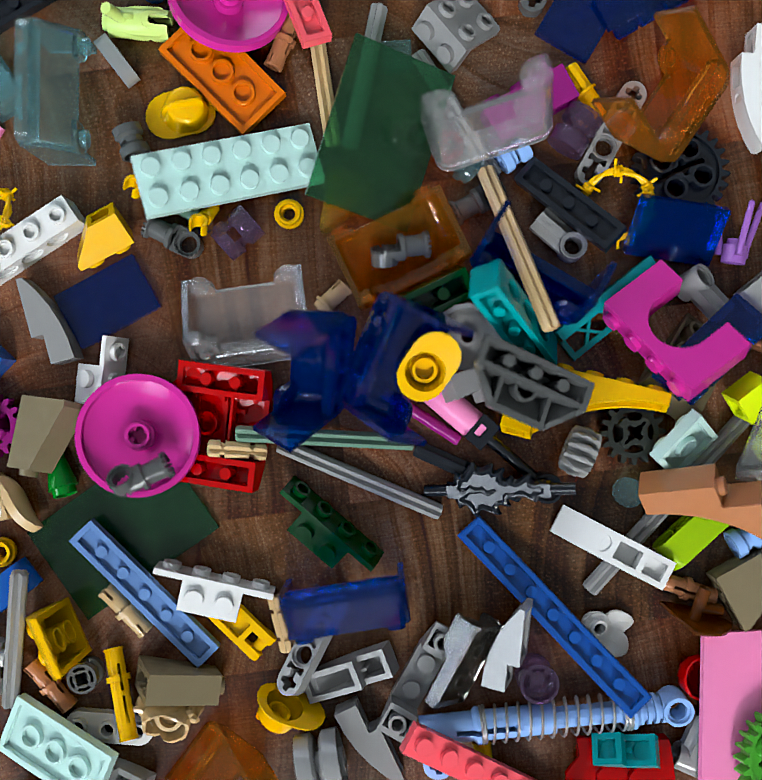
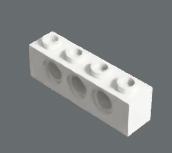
[0,195,85,286]

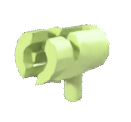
[100,2,173,42]

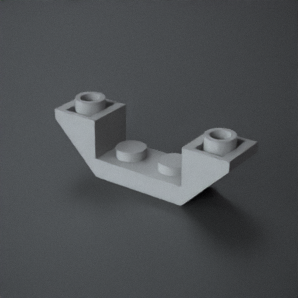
[376,620,463,743]

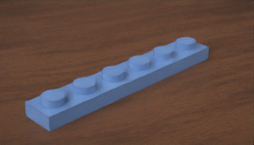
[69,518,221,668]

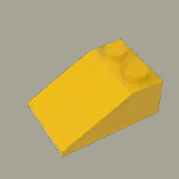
[25,597,92,680]

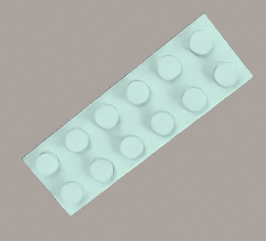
[130,123,325,220]

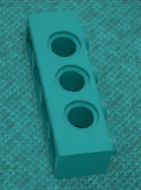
[469,259,557,365]

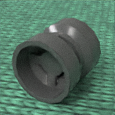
[112,121,151,162]
[67,656,106,694]

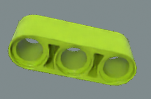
[652,515,729,571]

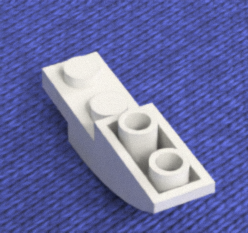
[730,23,762,154]
[549,505,677,590]

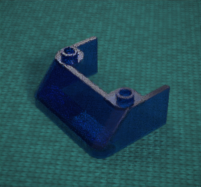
[470,199,618,325]
[338,292,475,446]
[253,309,357,453]
[278,562,411,645]

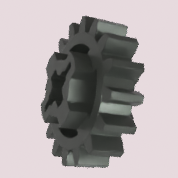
[597,408,666,465]

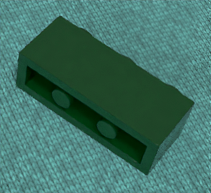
[378,265,470,334]

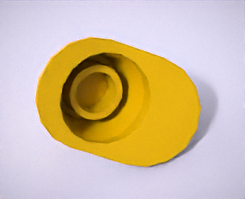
[146,87,216,139]
[397,332,461,401]
[256,683,325,734]

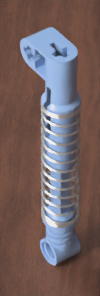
[418,685,695,780]

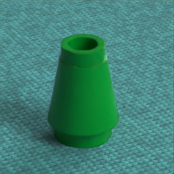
[47,453,79,499]

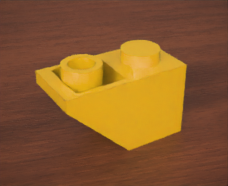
[77,202,134,271]

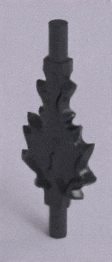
[424,462,577,517]

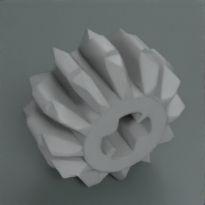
[558,425,602,478]

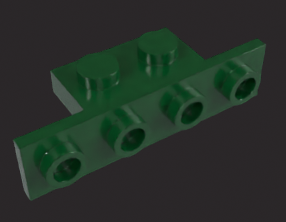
[280,476,384,572]

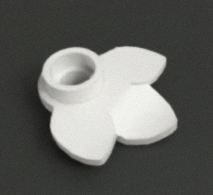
[581,609,634,657]

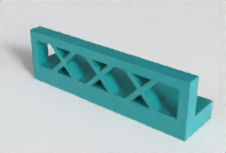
[553,256,656,361]

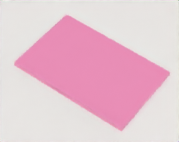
[698,629,762,780]

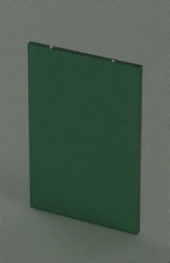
[305,33,456,232]
[27,482,220,620]

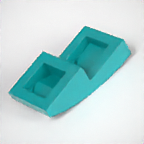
[591,732,660,768]

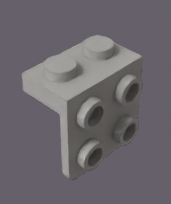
[412,0,500,74]

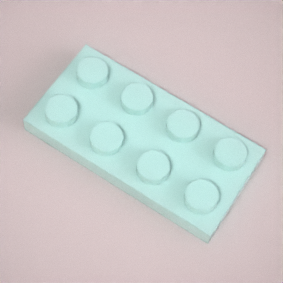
[0,693,119,780]

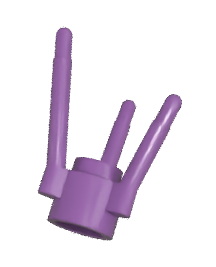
[713,200,762,265]

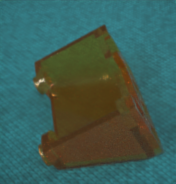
[326,184,472,311]

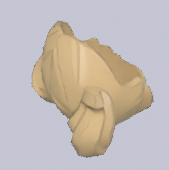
[133,695,205,743]

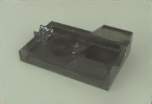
[424,612,504,709]

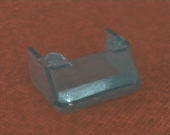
[14,17,97,166]

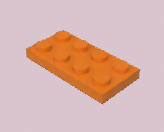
[158,27,286,135]

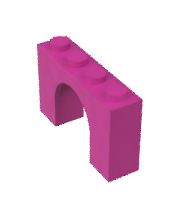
[603,260,751,402]

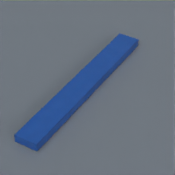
[457,516,652,719]

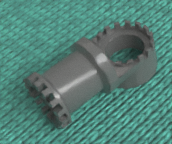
[447,182,507,226]
[141,217,204,259]
[370,230,432,268]
[106,452,176,497]

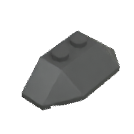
[474,333,595,431]

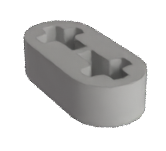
[93,33,141,88]

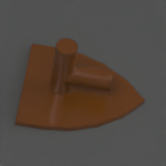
[659,585,733,637]

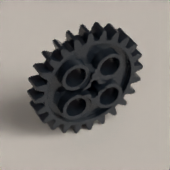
[630,122,731,221]

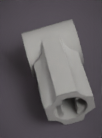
[529,208,588,263]
[677,264,734,323]
[671,712,699,779]

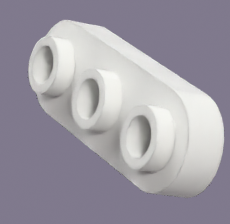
[66,707,153,746]

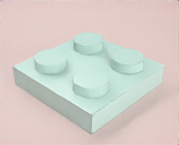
[649,409,718,469]

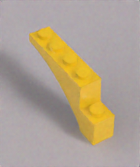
[500,363,672,440]

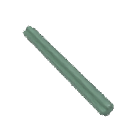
[235,425,415,450]

